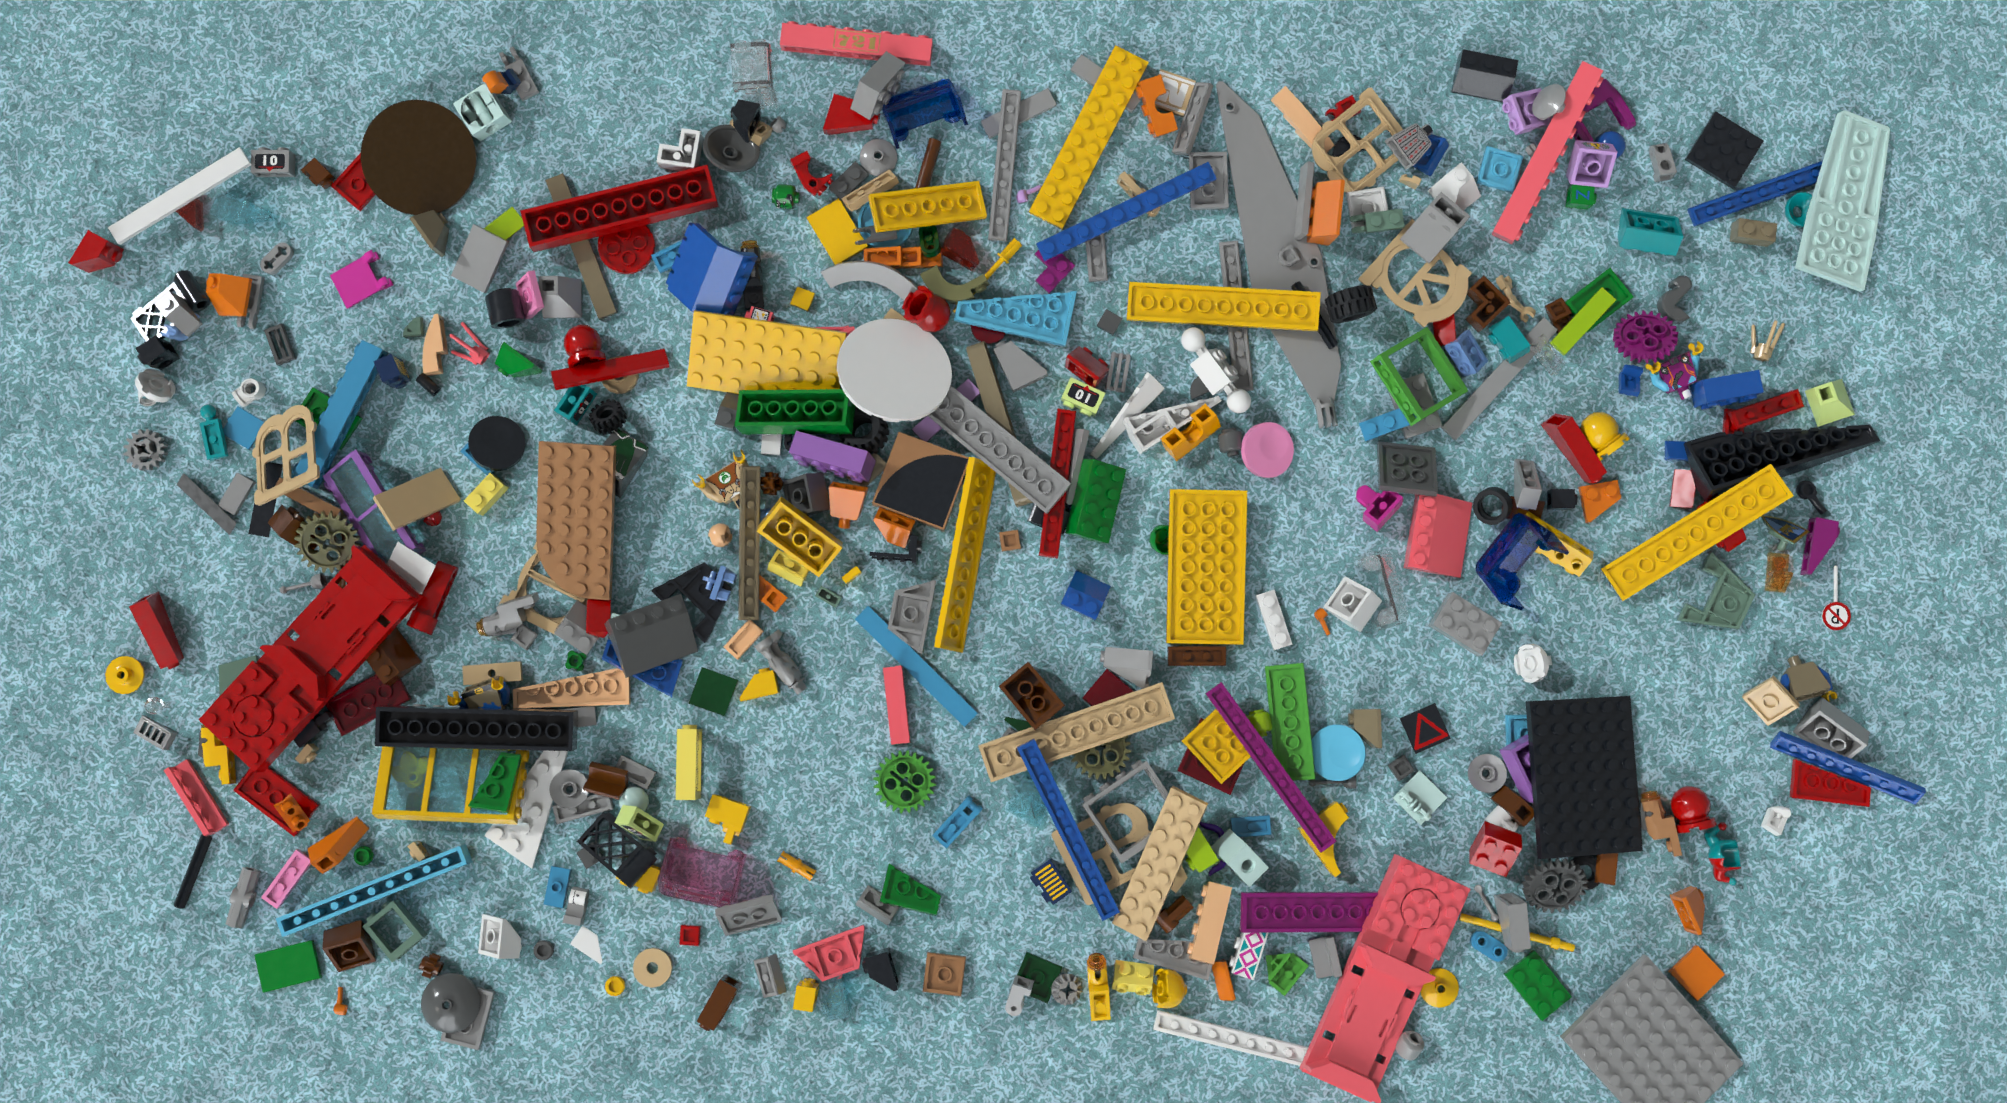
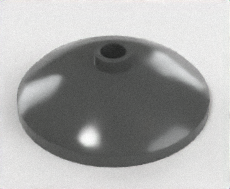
[703,124,760,172]
[421,973,481,1033]

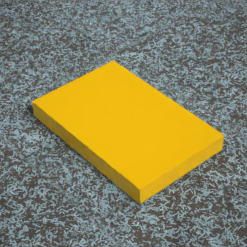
[806,198,868,265]

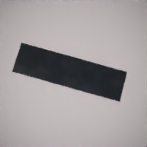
[248,462,283,537]

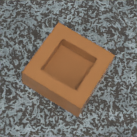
[999,530,1021,552]

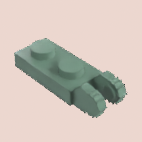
[1349,208,1405,234]

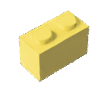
[464,473,509,516]

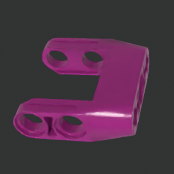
[1573,79,1636,142]

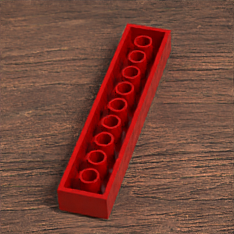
[520,165,719,253]

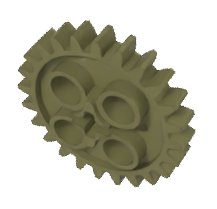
[294,510,361,573]
[1071,735,1131,780]

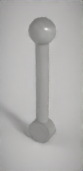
[1474,884,1499,922]

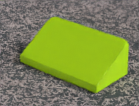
[484,206,524,240]

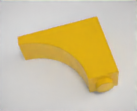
[1297,801,1349,877]

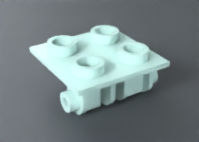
[1393,770,1447,825]

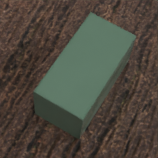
[815,586,843,609]

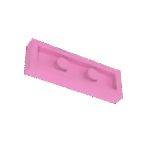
[261,849,311,909]

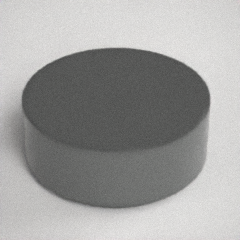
[533,940,554,960]

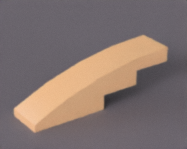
[1271,86,1335,153]

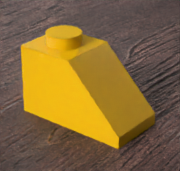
[739,667,780,702]

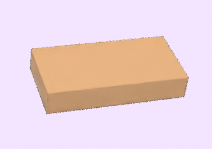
[724,620,764,660]

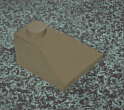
[409,210,449,257]
[1348,709,1382,748]

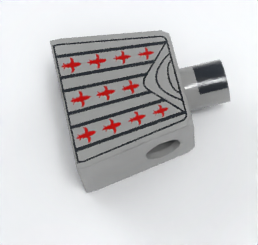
[1385,123,1433,169]

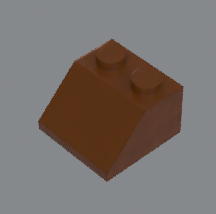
[322,920,376,972]

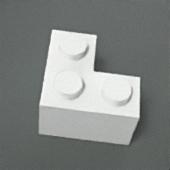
[657,128,704,171]

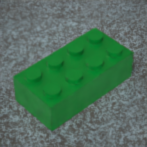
[1065,459,1127,544]

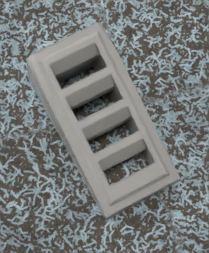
[133,715,178,750]

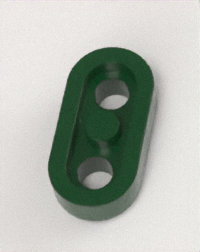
[918,225,941,258]

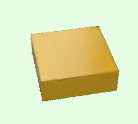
[790,286,815,312]
[842,566,862,584]

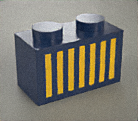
[373,354,411,389]
[1030,858,1072,905]

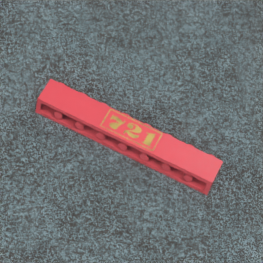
[780,21,933,66]

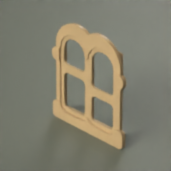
[1312,88,1403,193]
[252,405,320,506]
[1051,803,1151,905]

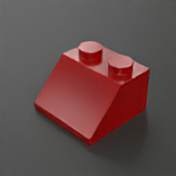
[68,230,124,273]

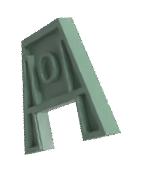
[1676,552,1755,629]

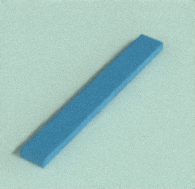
[855,606,978,727]

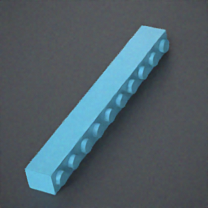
[276,844,473,937]

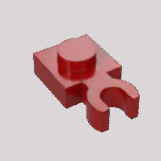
[1325,95,1361,121]

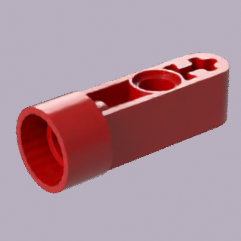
[406,560,458,635]

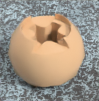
[708,523,732,547]

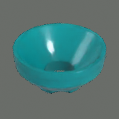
[1785,192,1812,227]

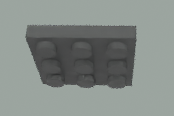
[1377,441,1438,497]

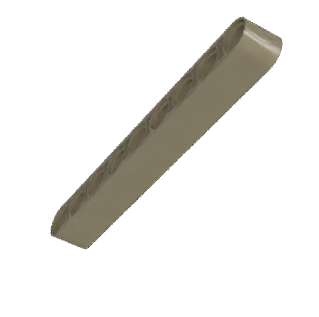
[966,341,1033,508]

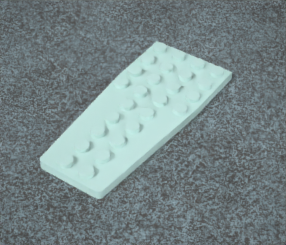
[1795,110,1890,291]

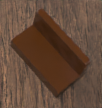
[583,761,628,800]

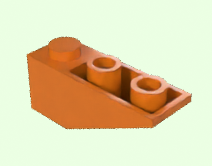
[308,817,369,874]

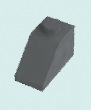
[714,392,739,432]

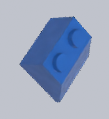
[1060,570,1111,621]

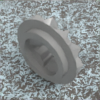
[1051,974,1083,1006]

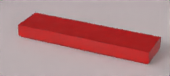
[1728,389,1804,430]

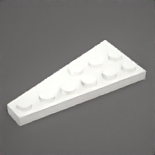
[485,751,568,869]

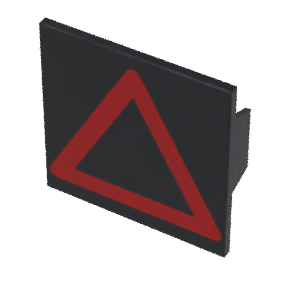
[1400,703,1451,754]

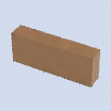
[275,477,347,519]

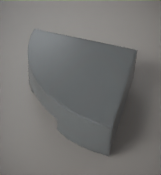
[1190,376,1209,400]

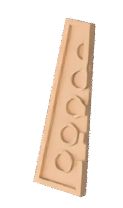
[513,668,631,708]

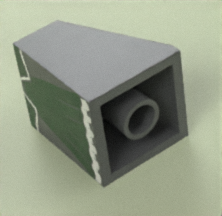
[602,428,648,498]

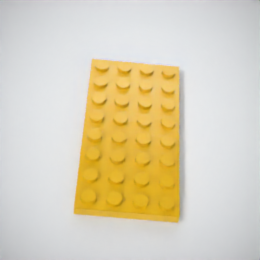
[687,310,847,394]
[1166,489,1247,645]

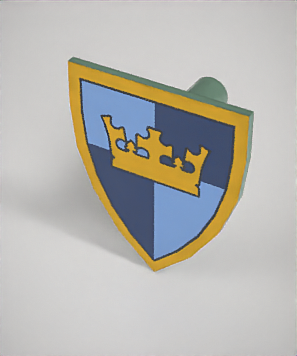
[1761,516,1810,552]

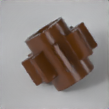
[760,472,783,495]
[419,953,444,979]

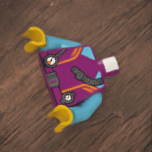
[1645,341,1704,400]

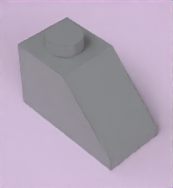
[155,291,203,337]

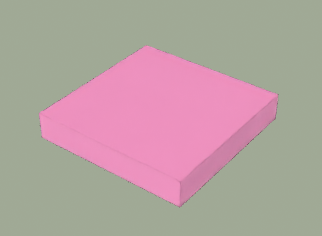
[516,270,544,319]

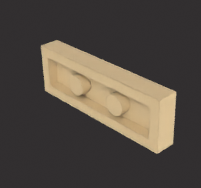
[841,170,899,212]

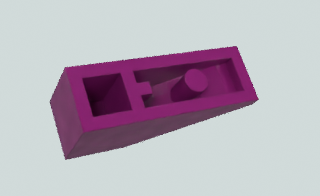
[1800,517,1840,576]

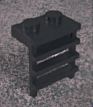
[869,535,922,566]

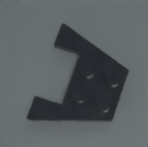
[651,562,733,643]

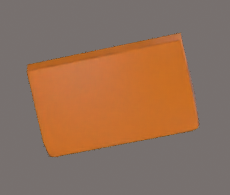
[1212,959,1236,1001]

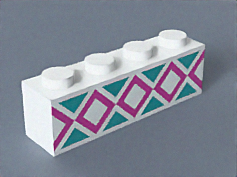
[1228,927,1268,980]

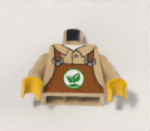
[692,450,749,510]

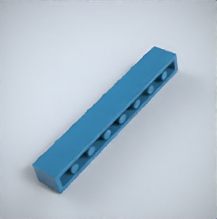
[292,340,388,489]

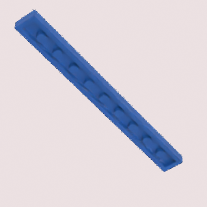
[1036,161,1217,262]
[1017,739,1120,921]

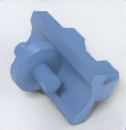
[702,566,737,601]

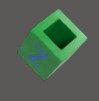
[1565,184,1597,210]

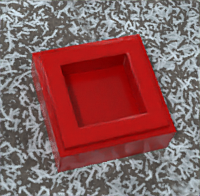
[679,925,701,946]

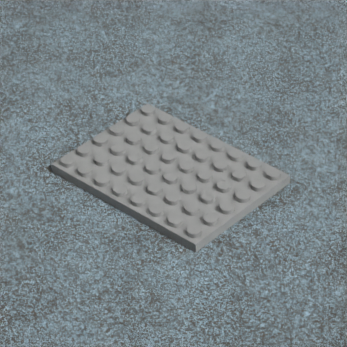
[1560,954,1744,1103]

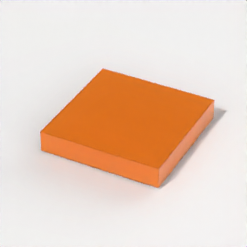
[1668,945,1725,1001]

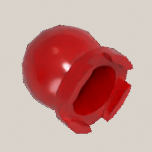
[902,286,951,332]
[564,324,606,367]
[1671,786,1716,833]

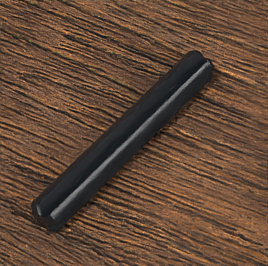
[1291,281,1338,349]
[173,834,212,909]

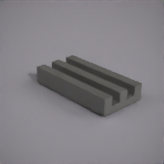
[264,323,296,366]

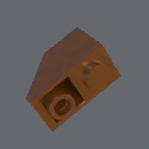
[1490,785,1534,827]

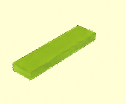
[1550,287,1616,356]

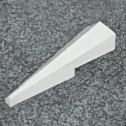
[1090,372,1165,459]
[1123,396,1222,454]

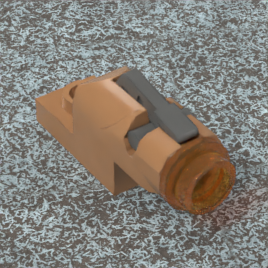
[1640,791,1682,857]

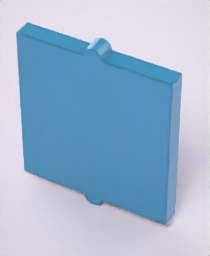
[223,406,264,450]

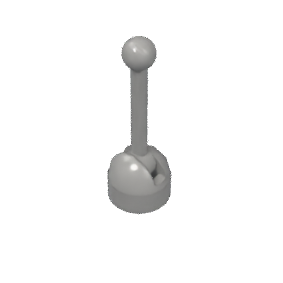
[279,573,327,594]

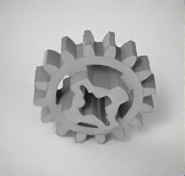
[123,429,168,471]

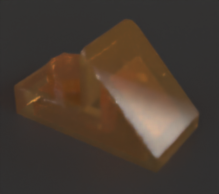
[1765,552,1793,593]

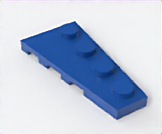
[602,640,683,698]

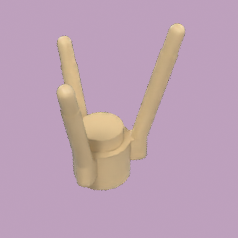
[1750,320,1785,361]

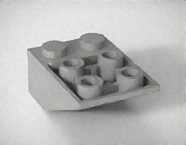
[1400,192,1470,264]

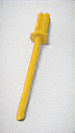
[953,238,1022,313]

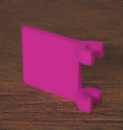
[330,250,393,309]

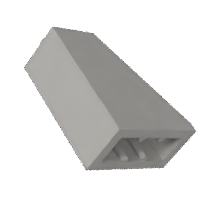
[993,341,1048,393]
[1494,892,1531,953]

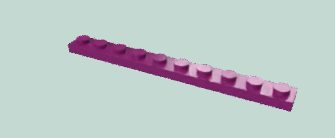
[1205,682,1337,853]

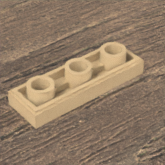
[462,661,523,685]

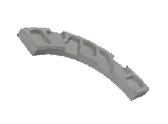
[820,260,918,301]

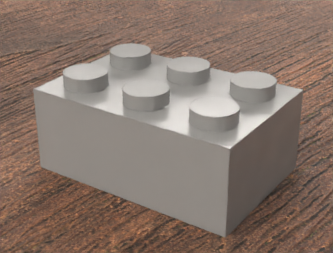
[850,51,905,120]
[1428,592,1502,656]

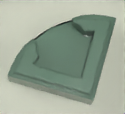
[403,317,424,338]

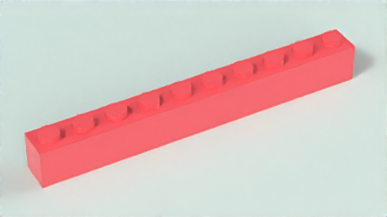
[1491,61,1604,244]

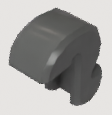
[1657,275,1692,324]

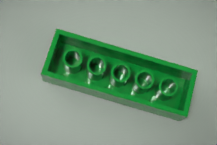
[735,389,855,435]

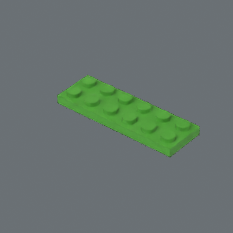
[1265,663,1316,781]

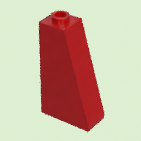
[1541,413,1607,484]
[129,591,184,669]

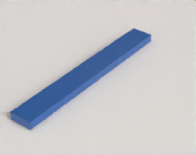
[1687,161,1823,227]
[1770,731,1926,805]

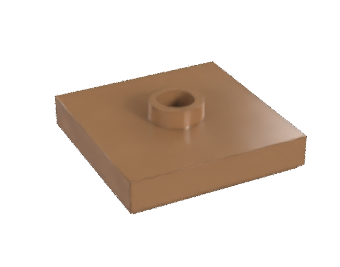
[922,952,966,996]

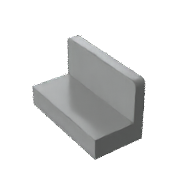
[1308,935,1342,979]

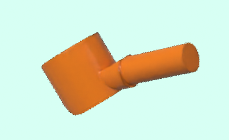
[1314,608,1331,635]
[333,987,348,1015]

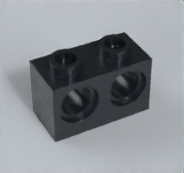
[135,336,180,370]

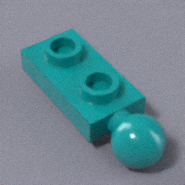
[200,404,229,461]

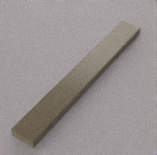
[545,173,617,320]
[738,466,760,620]

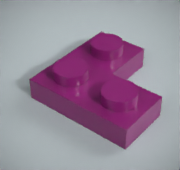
[1034,250,1075,294]

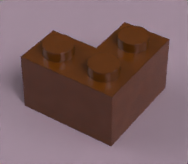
[1465,275,1511,333]
[268,505,321,550]

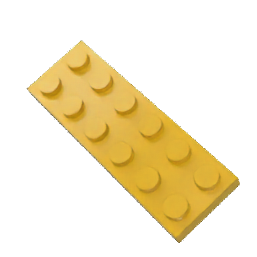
[868,181,987,233]

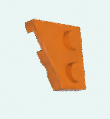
[1578,480,1621,523]

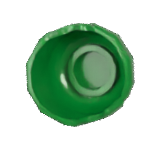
[1149,525,1169,554]

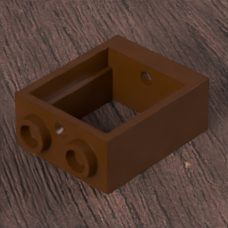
[697,974,742,1031]

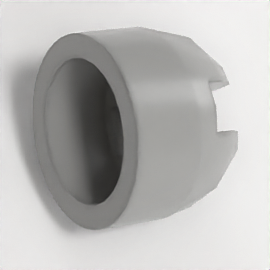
[769,116,786,133]

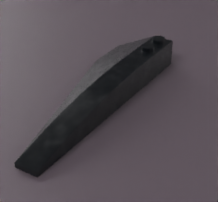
[1684,425,1880,501]

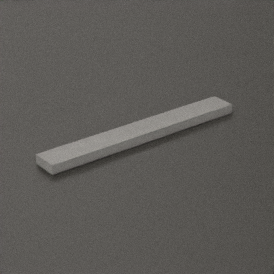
[988,89,1021,242]
[1218,241,1254,391]
[1441,317,1558,441]

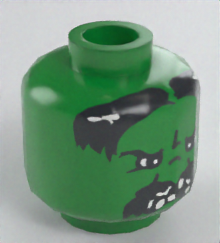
[772,184,800,210]

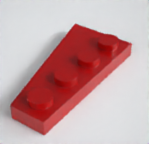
[1790,759,1871,807]

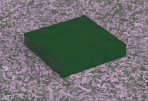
[689,667,739,716]
[1017,951,1062,1004]

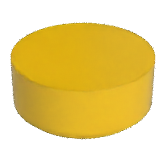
[605,976,626,996]

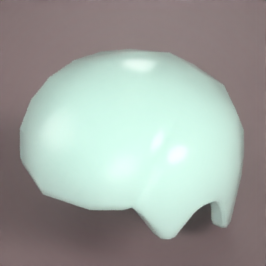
[619,786,649,812]

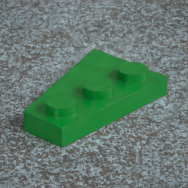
[468,752,522,813]
[880,864,941,916]

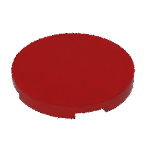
[598,225,655,274]

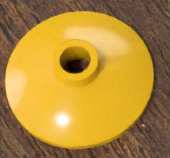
[1420,968,1459,1008]

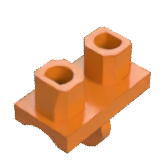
[273,794,310,833]

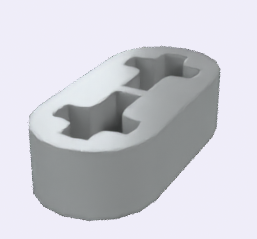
[260,242,294,275]

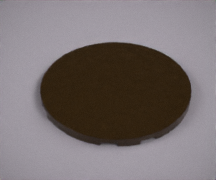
[361,100,477,215]

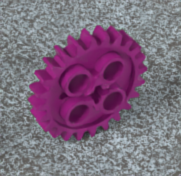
[1613,310,1678,364]

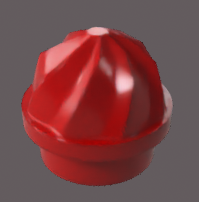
[423,511,442,526]

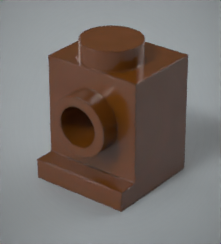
[301,157,336,189]

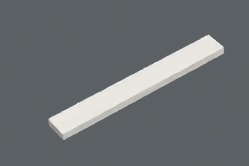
[108,147,252,245]
[1153,1010,1308,1066]

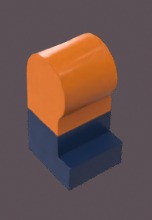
[482,69,522,94]

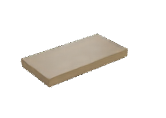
[373,468,461,531]

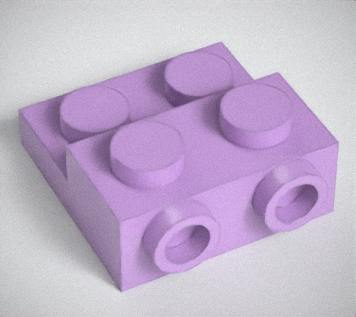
[1502,88,1552,135]

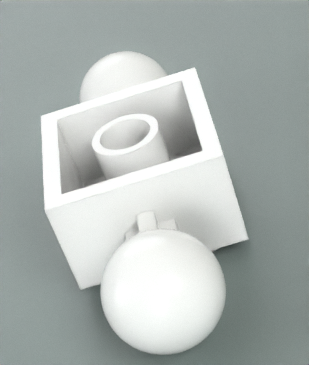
[1181,327,1251,413]

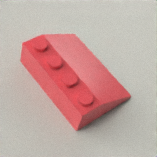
[1403,494,1472,578]

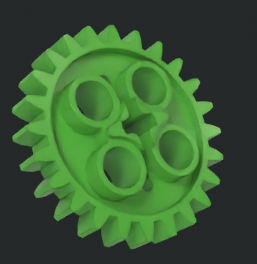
[873,750,936,813]

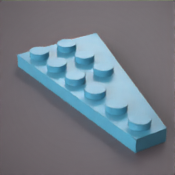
[954,291,1077,347]

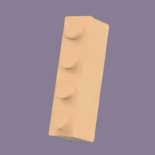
[1187,881,1232,965]

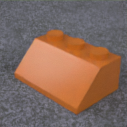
[1306,179,1345,246]

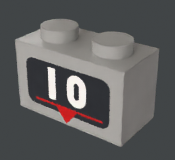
[251,147,296,177]

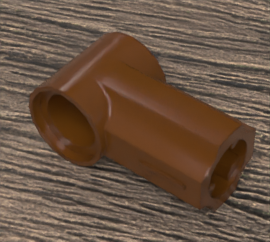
[1156,895,1194,934]

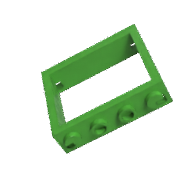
[1370,327,1468,426]

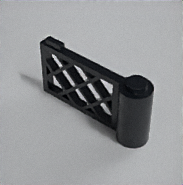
[130,270,210,341]
[576,812,657,889]

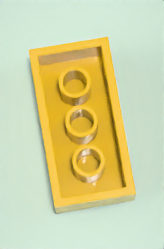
[757,496,843,577]

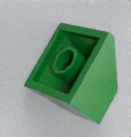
[495,342,543,378]

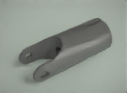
[853,225,897,245]

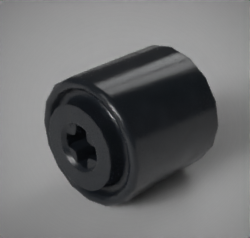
[485,288,526,329]

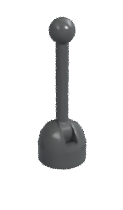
[1309,775,1356,789]

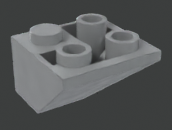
[539,276,582,318]

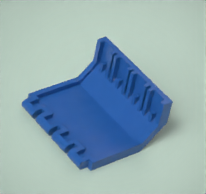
[666,223,758,316]

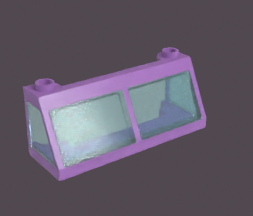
[322,450,427,563]

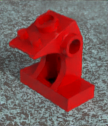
[790,151,833,197]

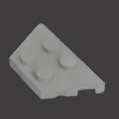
[887,580,936,654]

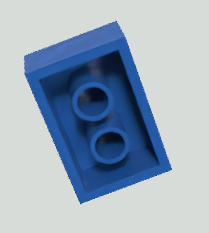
[1690,370,1764,410]

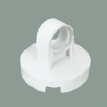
[135,369,176,406]
[1514,644,1552,683]

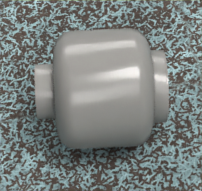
[1395,1031,1425,1060]

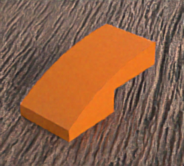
[759,575,788,613]

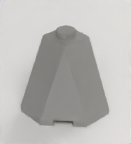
[1100,647,1153,689]

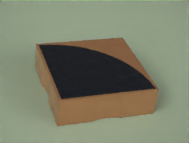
[872,432,969,532]

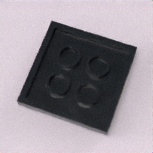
[1685,111,1764,189]

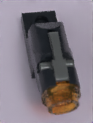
[740,240,764,310]

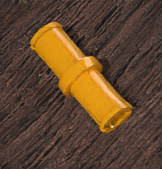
[777,850,817,881]

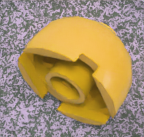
[1152,969,1187,1008]

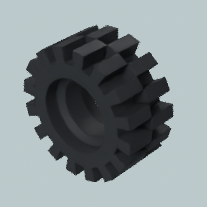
[589,399,627,435]

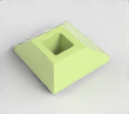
[1805,379,1855,427]

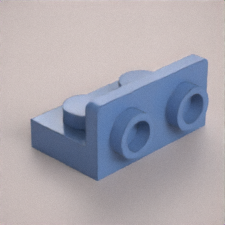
[1444,330,1488,377]

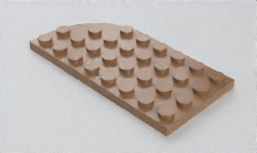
[536,441,616,600]

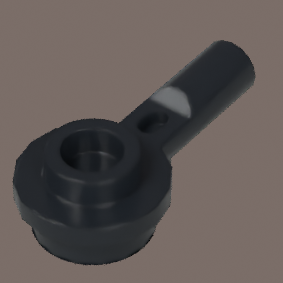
[1796,481,1827,515]

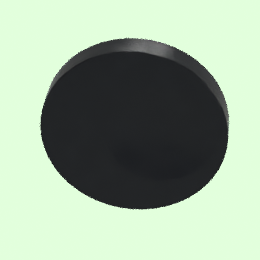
[468,416,526,471]

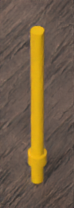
[1459,913,1575,952]

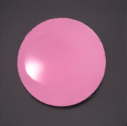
[1241,422,1294,478]

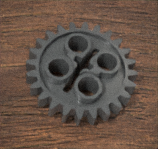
[1522,858,1588,913]

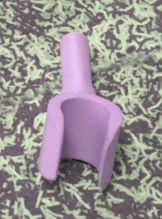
[1016,185,1041,203]

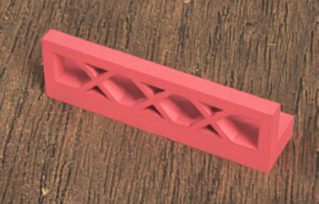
[883,665,911,745]
[164,759,229,836]

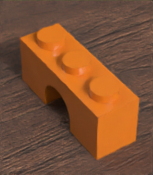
[1135,74,1178,138]

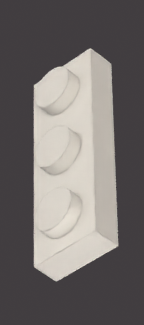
[1256,590,1292,650]

